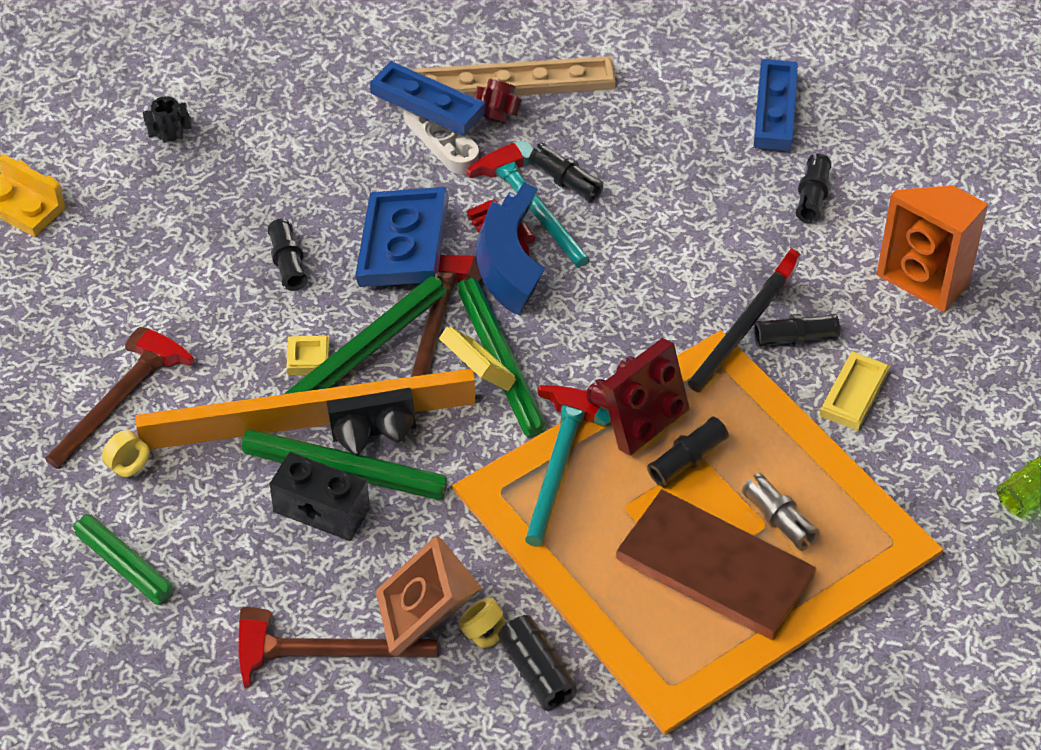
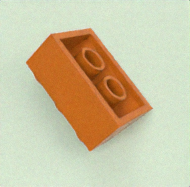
[876,185,988,312]

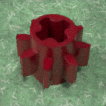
[474,79,522,123]

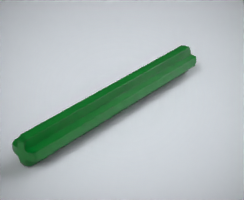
[285,276,447,394]
[458,277,545,438]
[241,429,447,500]

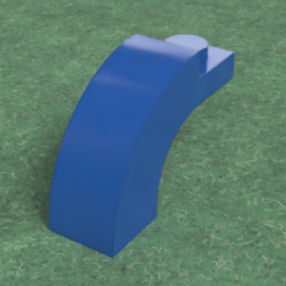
[476,182,545,315]

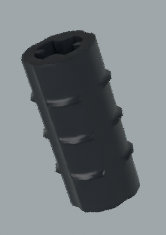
[498,615,578,711]

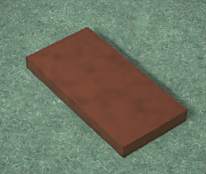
[616,489,816,640]

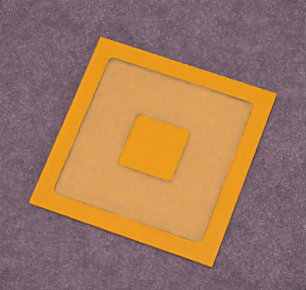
[452,330,943,735]

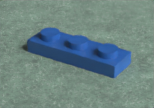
[753,59,798,151]
[369,61,485,136]

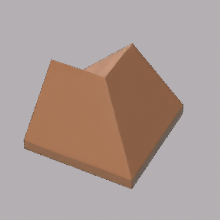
[376,536,483,657]

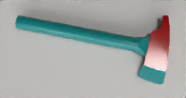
[466,140,590,268]
[525,385,611,547]

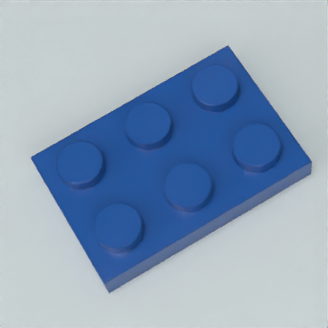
[355,187,449,287]

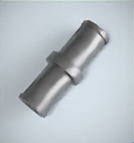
[742,473,820,551]

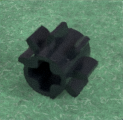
[143,96,192,143]

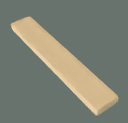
[411,56,616,97]

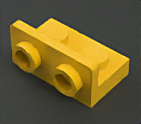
[0,154,66,237]

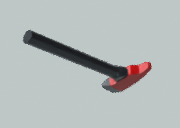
[688,248,801,393]

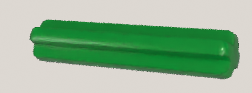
[73,514,173,605]

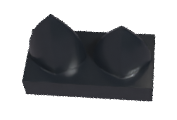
[327,387,416,456]

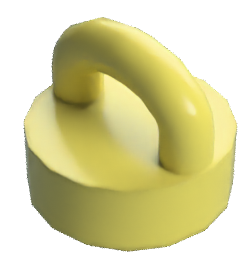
[102,430,150,478]
[458,598,506,648]

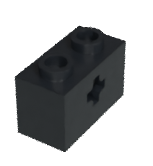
[269,452,370,542]

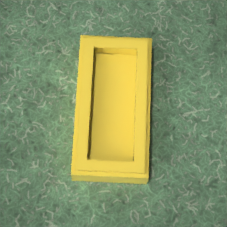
[439,327,516,391]
[819,351,890,431]

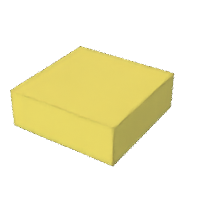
[287,336,330,376]

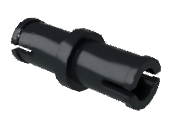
[529,142,604,203]
[796,153,832,223]
[267,219,308,291]
[754,313,840,347]
[647,416,729,487]

